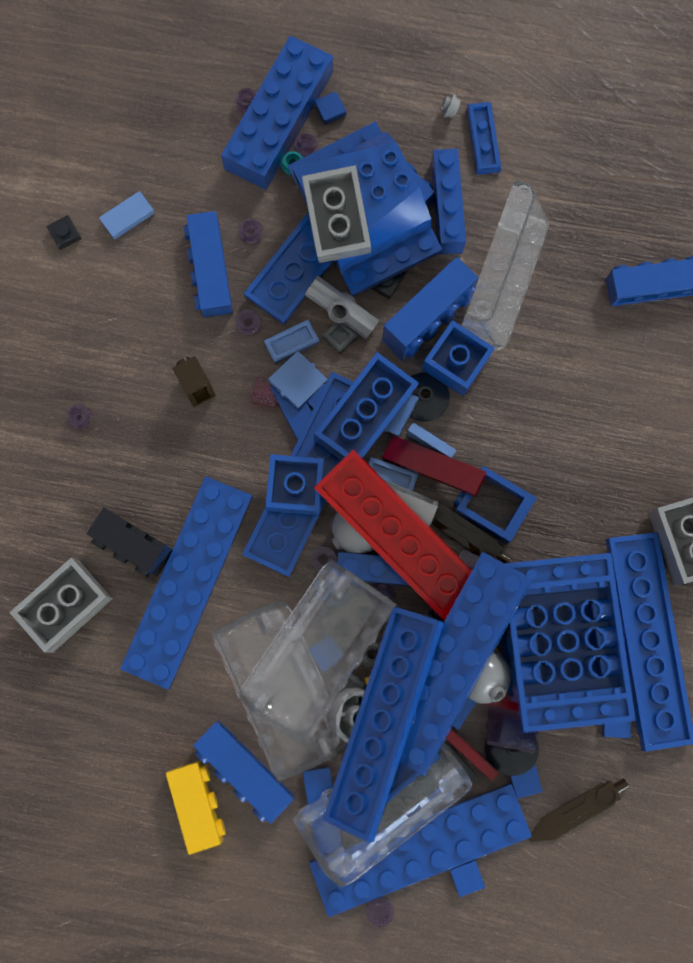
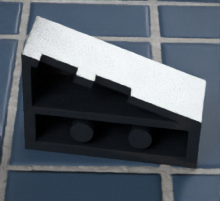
[86,507,173,577]

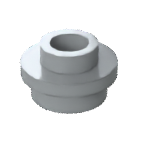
[440,93,461,118]

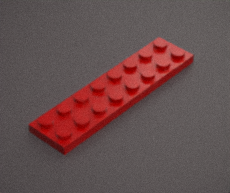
[314,449,472,621]

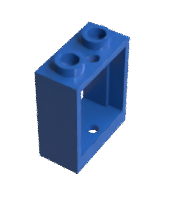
[453,466,537,545]

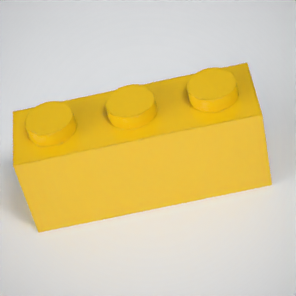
[166,760,226,855]

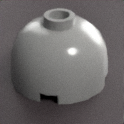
[332,513,374,554]
[468,649,512,704]
[327,687,365,743]

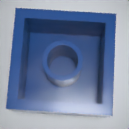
[422,320,495,397]
[266,454,324,515]

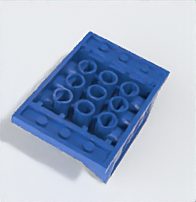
[288,121,442,297]
[501,553,636,732]

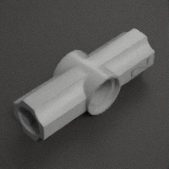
[305,276,379,339]

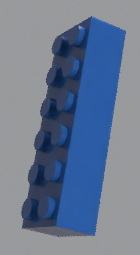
[221,35,333,190]

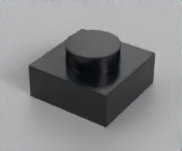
[46,215,82,250]

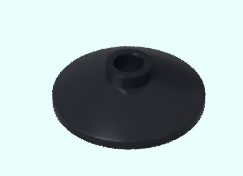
[410,372,450,422]
[485,721,539,776]

